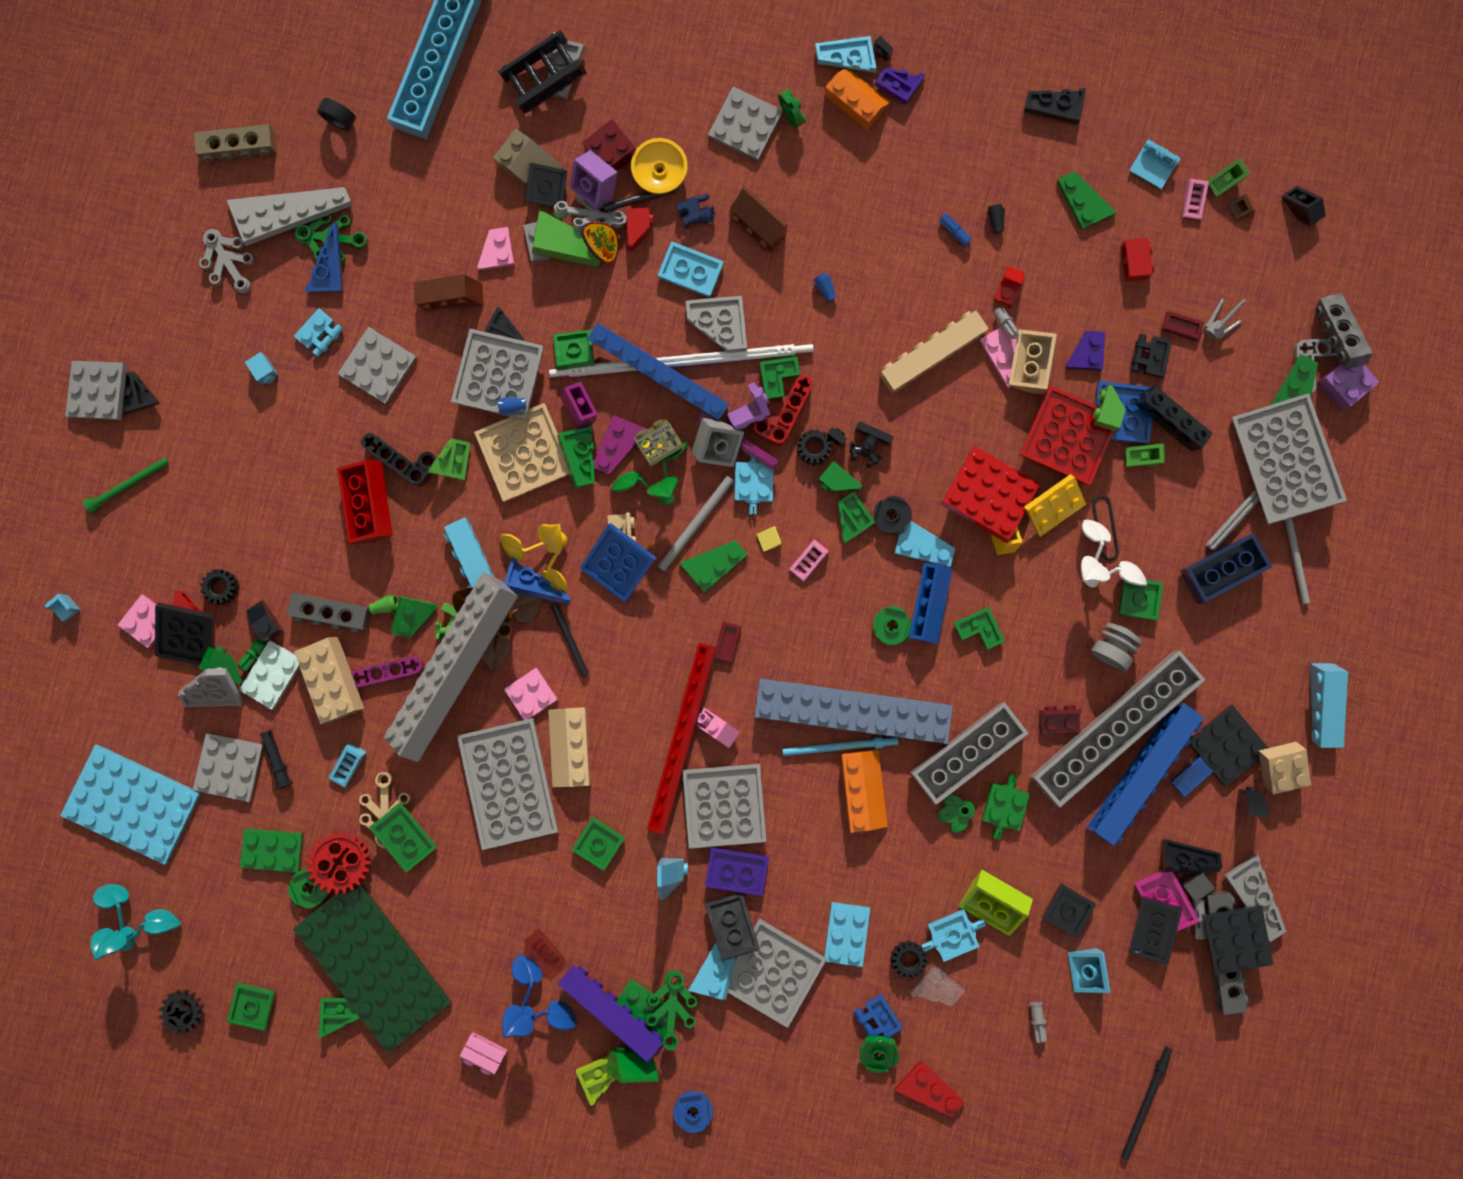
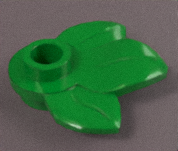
[937,794,975,833]

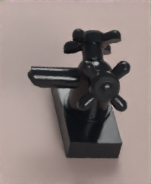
[849,421,894,468]

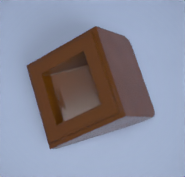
[1228,194,1255,221]

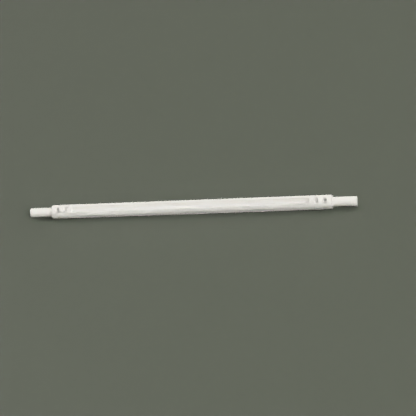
[549,344,813,378]

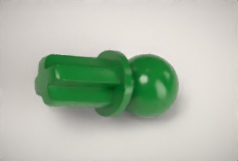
[237,639,266,671]

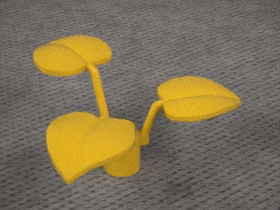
[500,524,569,596]

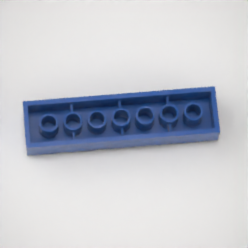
[1085,703,1204,846]

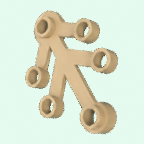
[359,772,411,848]

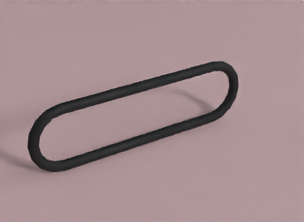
[1092,495,1119,560]

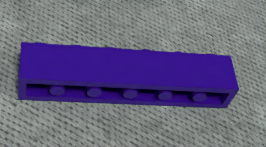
[558,965,665,1063]

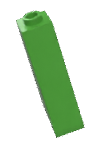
[531,211,601,267]

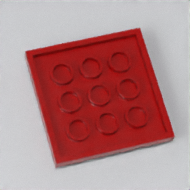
[1019,385,1114,486]
[940,446,1040,543]

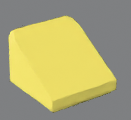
[757,526,782,552]

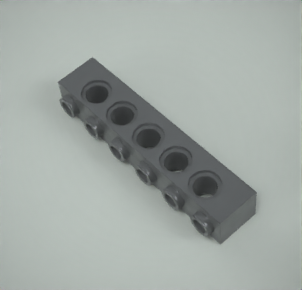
[1203,891,1249,1015]

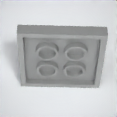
[708,86,783,162]
[337,327,417,405]
[65,361,127,421]
[193,733,264,802]

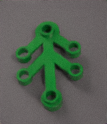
[295,214,368,264]
[645,970,697,1050]

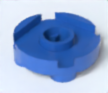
[673,1091,713,1133]

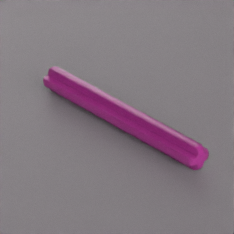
[697,411,779,470]

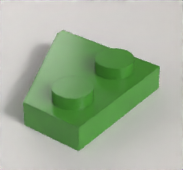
[428,439,470,480]

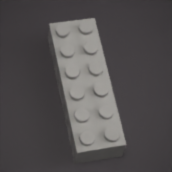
[909,702,1029,805]

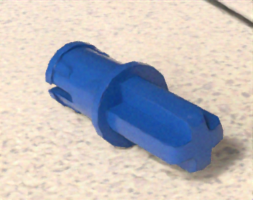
[939,214,972,247]

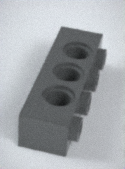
[1315,293,1373,369]
[287,593,371,633]

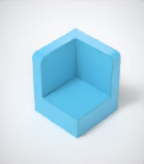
[44,594,80,622]

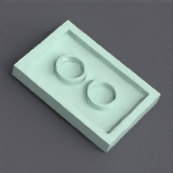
[239,640,300,710]

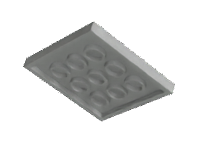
[451,329,545,420]
[683,764,766,848]
[728,918,827,1028]

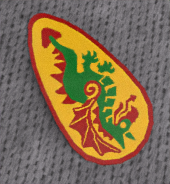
[580,222,619,264]

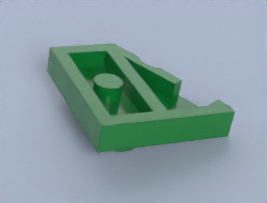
[390,596,437,638]
[319,998,360,1037]

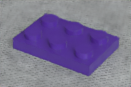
[705,847,769,896]

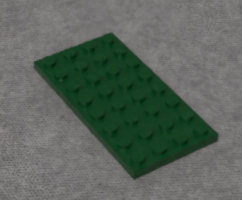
[293,881,452,1053]

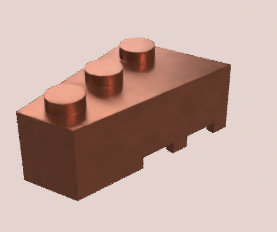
[414,274,484,311]

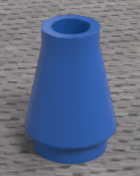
[813,272,837,302]
[497,397,527,416]

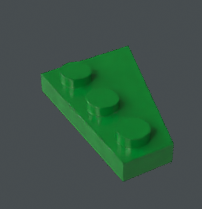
[680,540,748,592]

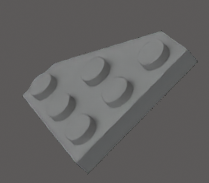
[686,296,747,353]
[178,667,243,707]

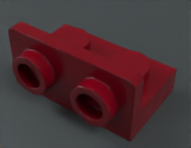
[1039,706,1082,734]

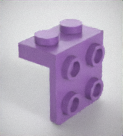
[727,382,770,429]

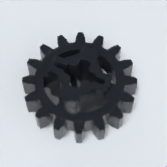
[159,989,204,1034]

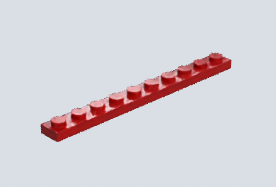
[647,643,716,835]

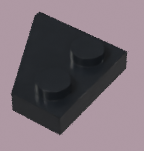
[484,306,524,341]

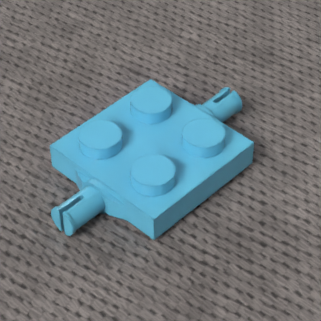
[734,456,773,515]
[921,909,986,962]

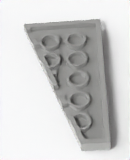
[227,187,353,246]

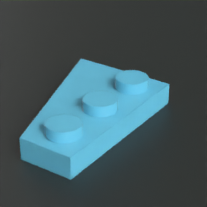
[815,36,876,73]

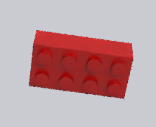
[337,460,393,544]

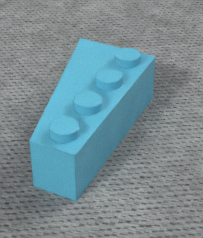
[1310,663,1348,748]

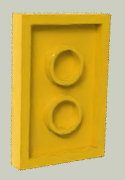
[1024,474,1086,537]

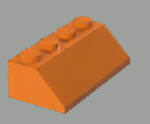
[840,750,888,833]

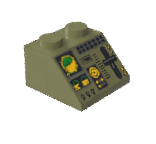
[633,419,684,466]

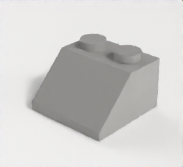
[691,418,744,467]

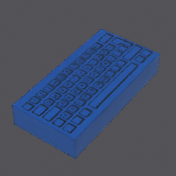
[1170,757,1213,797]

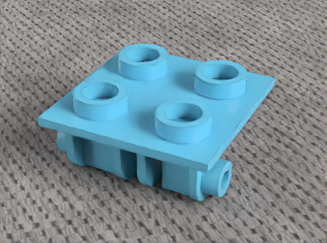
[1129,139,1180,189]

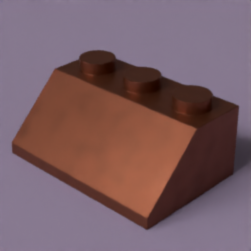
[730,186,787,252]

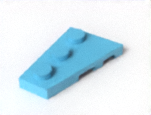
[894,521,955,567]
[688,943,736,1000]

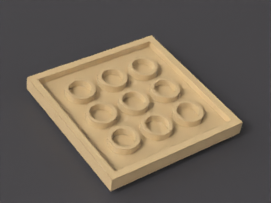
[474,403,570,502]

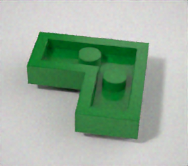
[760,356,800,400]
[953,607,1005,650]

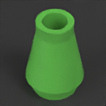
[369,594,399,615]

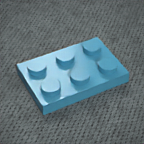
[657,241,724,298]
[824,902,870,967]

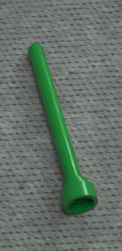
[83,458,168,514]

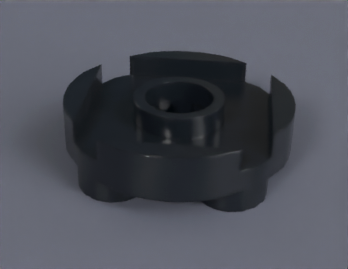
[873,496,912,535]

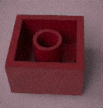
[583,119,636,171]

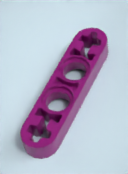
[351,657,424,687]

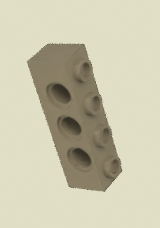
[194,124,276,162]

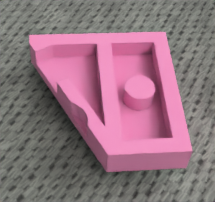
[477,227,515,271]

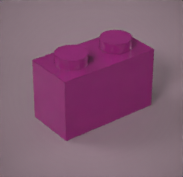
[560,382,598,429]

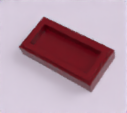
[1161,311,1204,341]
[713,621,741,663]

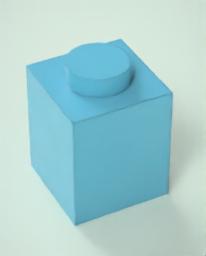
[245,352,278,385]

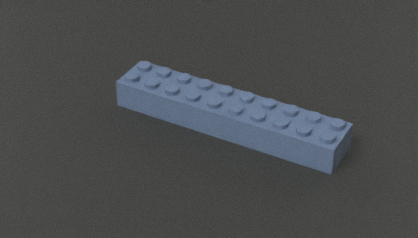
[754,678,953,744]

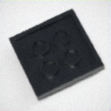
[155,602,216,665]
[1189,705,1268,787]
[1202,905,1274,975]

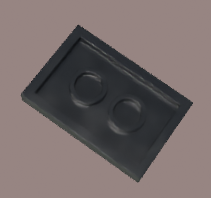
[705,893,760,962]
[1129,896,1183,965]

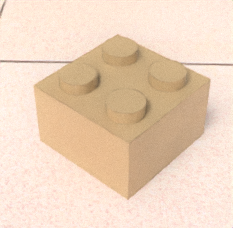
[1259,742,1311,795]

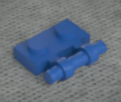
[853,993,903,1038]

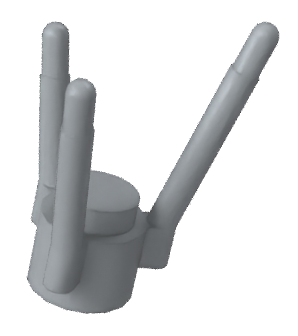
[1205,299,1246,340]

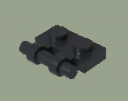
[1131,334,1172,378]

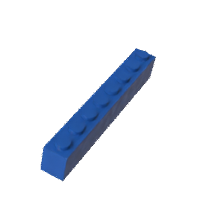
[588,322,729,420]

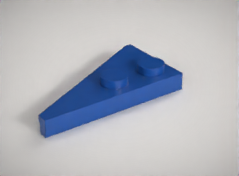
[305,223,343,292]
[504,557,571,605]

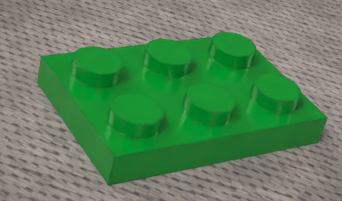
[369,802,437,873]
[240,828,304,873]
[616,978,678,1036]

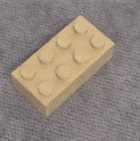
[294,637,364,724]

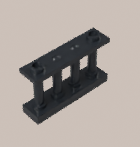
[498,29,587,114]

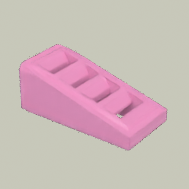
[1182,179,1209,220]
[789,539,829,582]

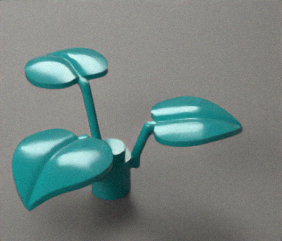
[91,884,181,961]

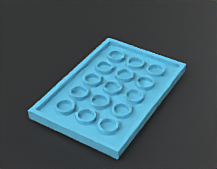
[60,745,201,865]

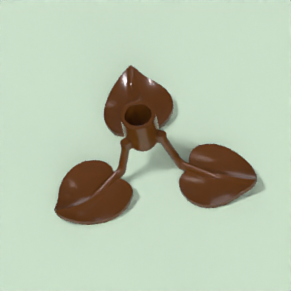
[452,587,544,671]

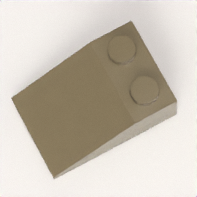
[493,128,563,186]

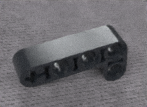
[361,433,437,487]

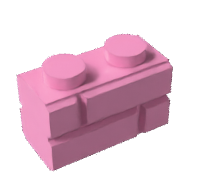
[460,1032,507,1075]

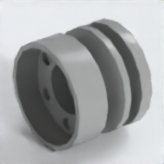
[1091,623,1143,671]

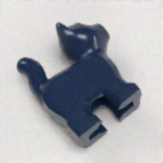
[676,193,715,229]

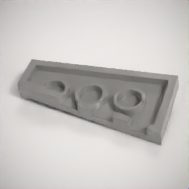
[1224,854,1286,942]

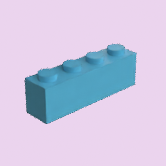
[444,517,494,587]

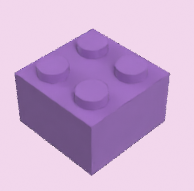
[570,150,618,210]
[1317,363,1379,411]

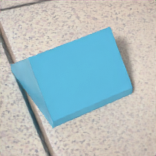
[1068,948,1110,993]

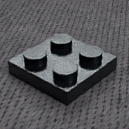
[524,163,567,208]
[1042,883,1096,938]

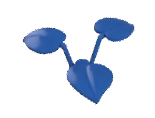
[502,955,577,1038]

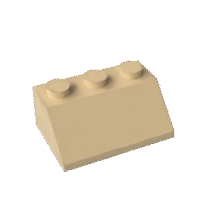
[1009,329,1058,395]

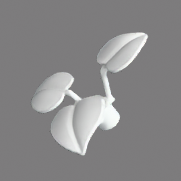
[1081,520,1147,587]

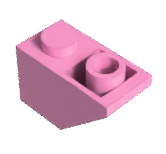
[695,708,740,748]

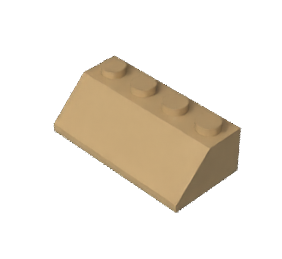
[548,707,591,787]

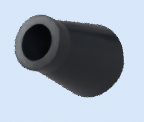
[986,204,1005,233]

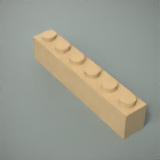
[880,310,989,394]

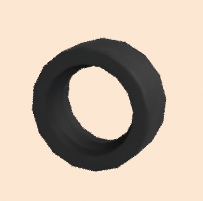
[317,98,356,131]

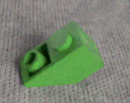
[1092,385,1126,432]

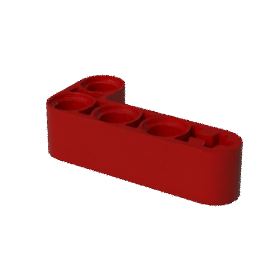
[753,375,812,446]

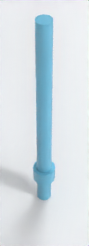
[782,737,898,756]

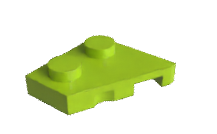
[576,1056,616,1106]

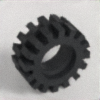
[797,429,832,465]
[200,569,239,605]
[891,941,927,979]

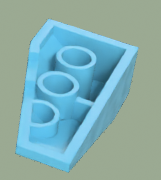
[657,858,688,900]

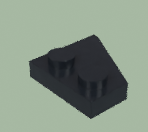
[122,371,159,414]

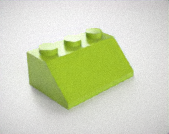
[959,870,1033,936]

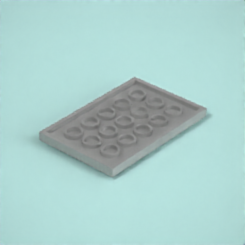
[1232,393,1347,525]
[457,718,559,850]

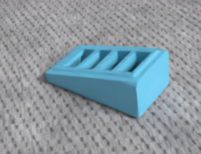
[329,743,366,788]

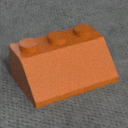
[824,68,891,131]

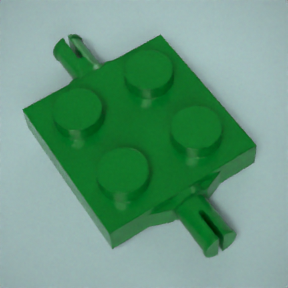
[981,774,1029,840]

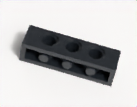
[1135,386,1213,451]

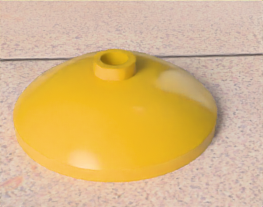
[631,138,688,194]

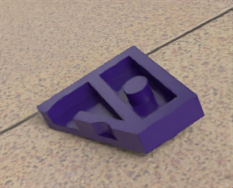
[874,68,925,105]
[1065,331,1105,371]

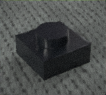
[873,36,893,61]
[826,427,847,448]

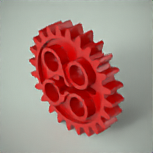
[305,831,371,896]

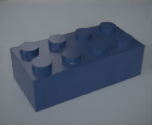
[1180,533,1272,604]

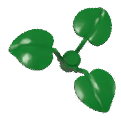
[610,442,687,506]

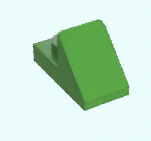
[1208,158,1250,197]
[1126,444,1165,467]

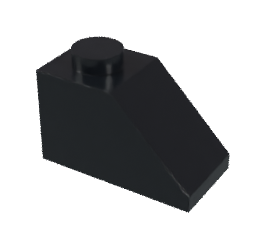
[1282,186,1326,226]
[246,600,284,642]
[1235,786,1269,818]

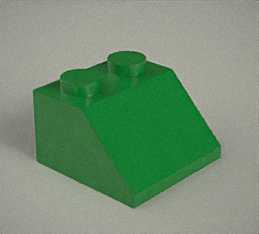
[607,1045,659,1083]

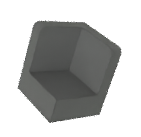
[1180,872,1215,902]

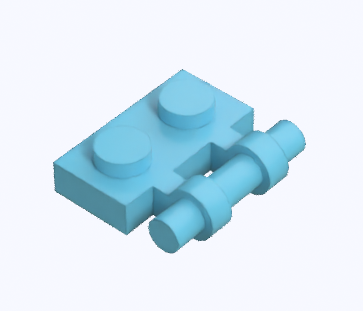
[294,308,343,357]

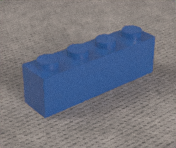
[909,563,953,644]

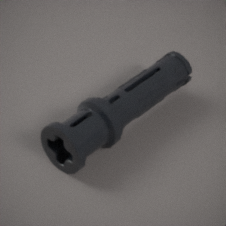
[260,730,293,790]

